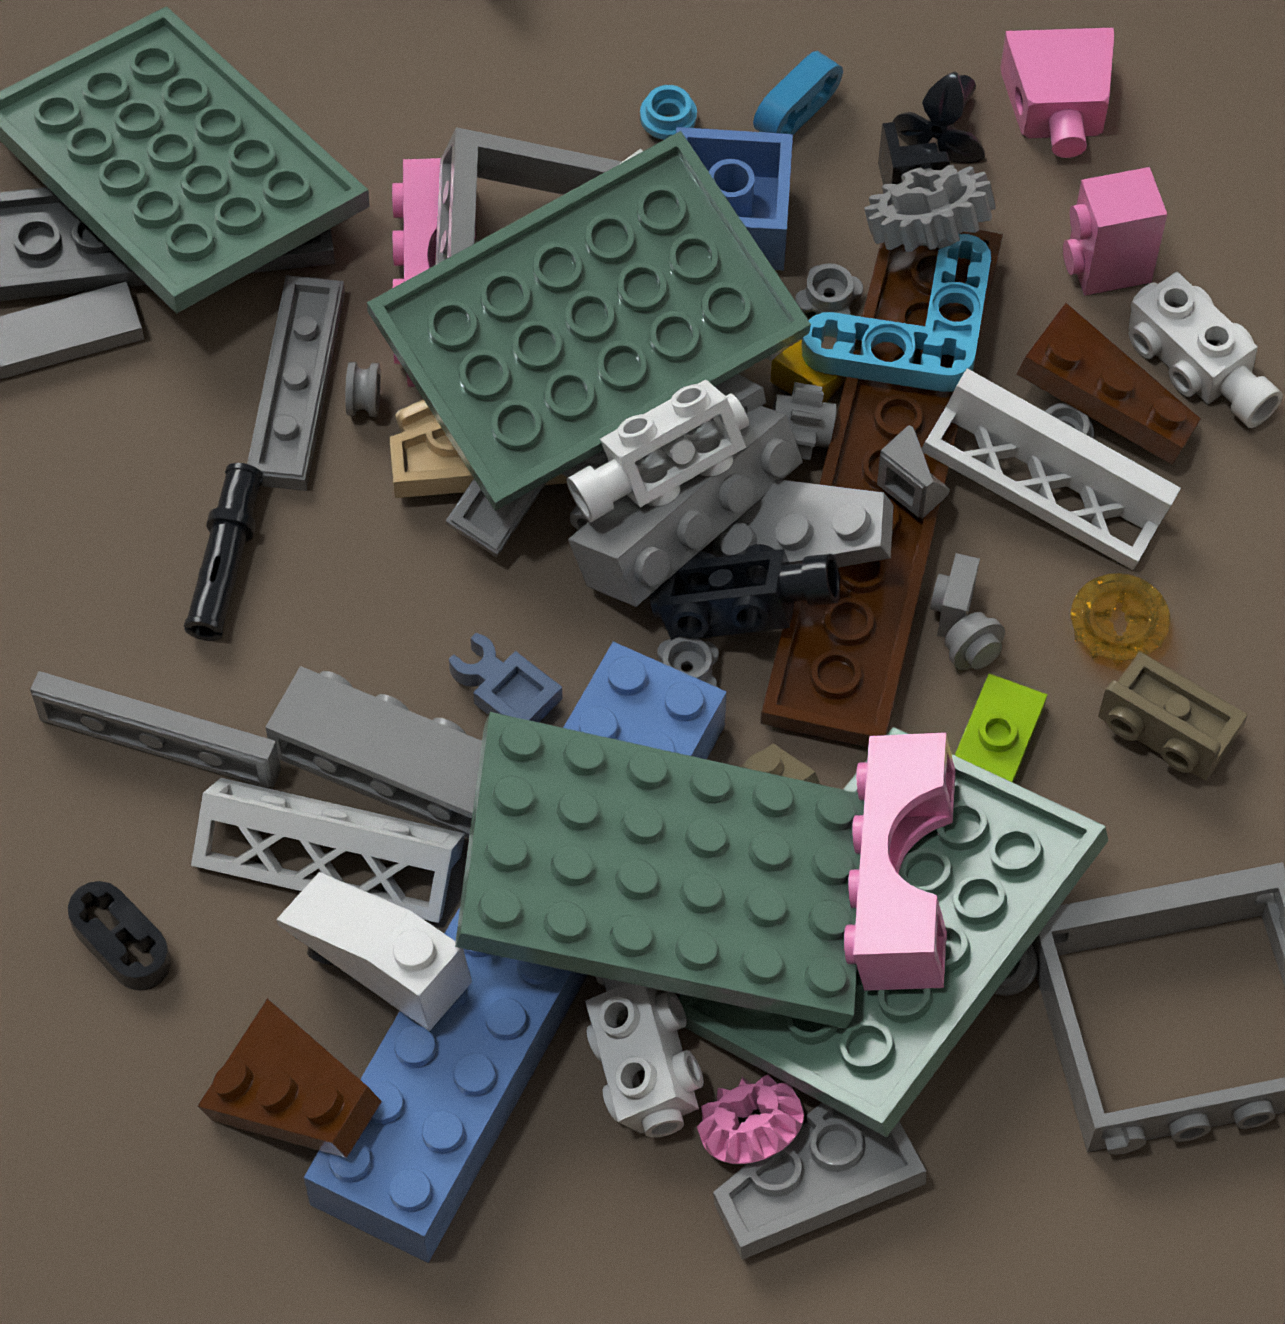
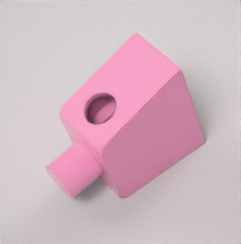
[1000,28,1114,158]

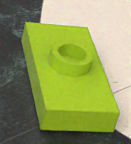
[955,673,1048,783]

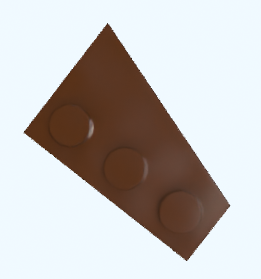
[1017,303,1201,465]
[198,998,382,1158]

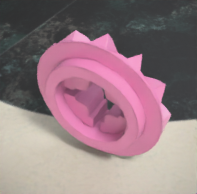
[697,1074,804,1164]

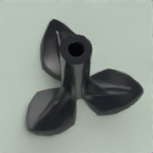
[893,71,985,163]

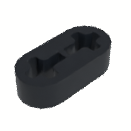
[68,881,171,991]

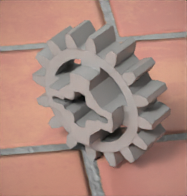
[865,165,996,252]

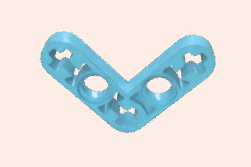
[801,234,991,392]

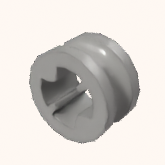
[345,362,381,417]

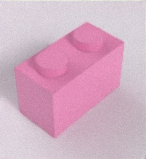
[1063,167,1167,296]

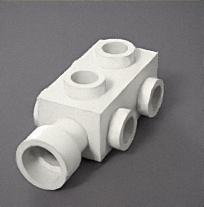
[1128,271,1283,428]
[567,379,749,522]
[585,976,704,1138]

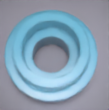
[640,85,697,140]

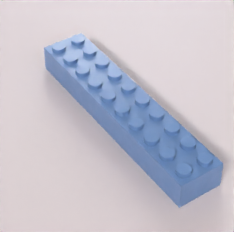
[304,642,727,1263]

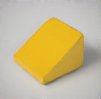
[770,340,846,402]

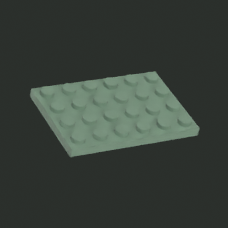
[0,6,370,314]
[367,131,811,511]
[455,712,864,1029]
[678,727,1109,1137]

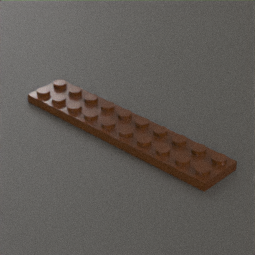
[760,230,1003,747]

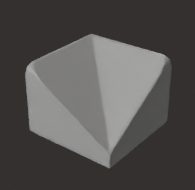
[877,425,950,519]

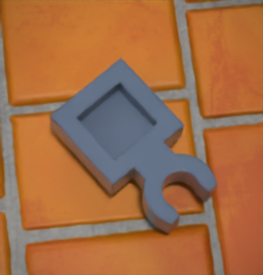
[449,633,563,722]

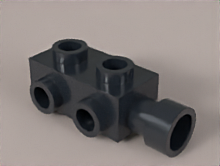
[649,544,841,641]

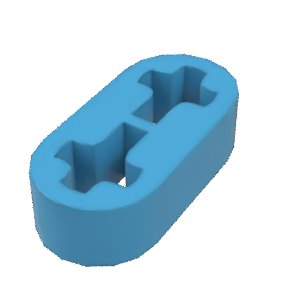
[753,50,843,135]

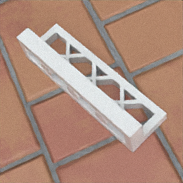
[922,368,1181,570]
[191,778,465,923]

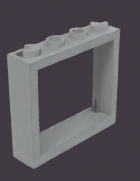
[435,127,622,265]
[1032,862,1285,1155]

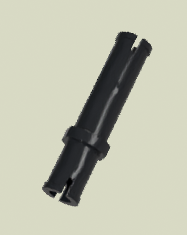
[184,463,264,641]

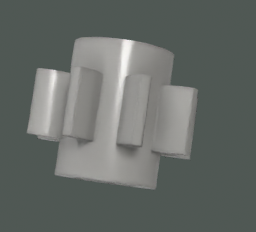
[772,382,836,460]

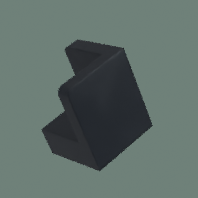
[878,122,950,185]

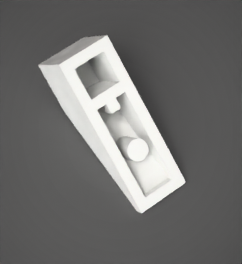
[276,872,472,1031]

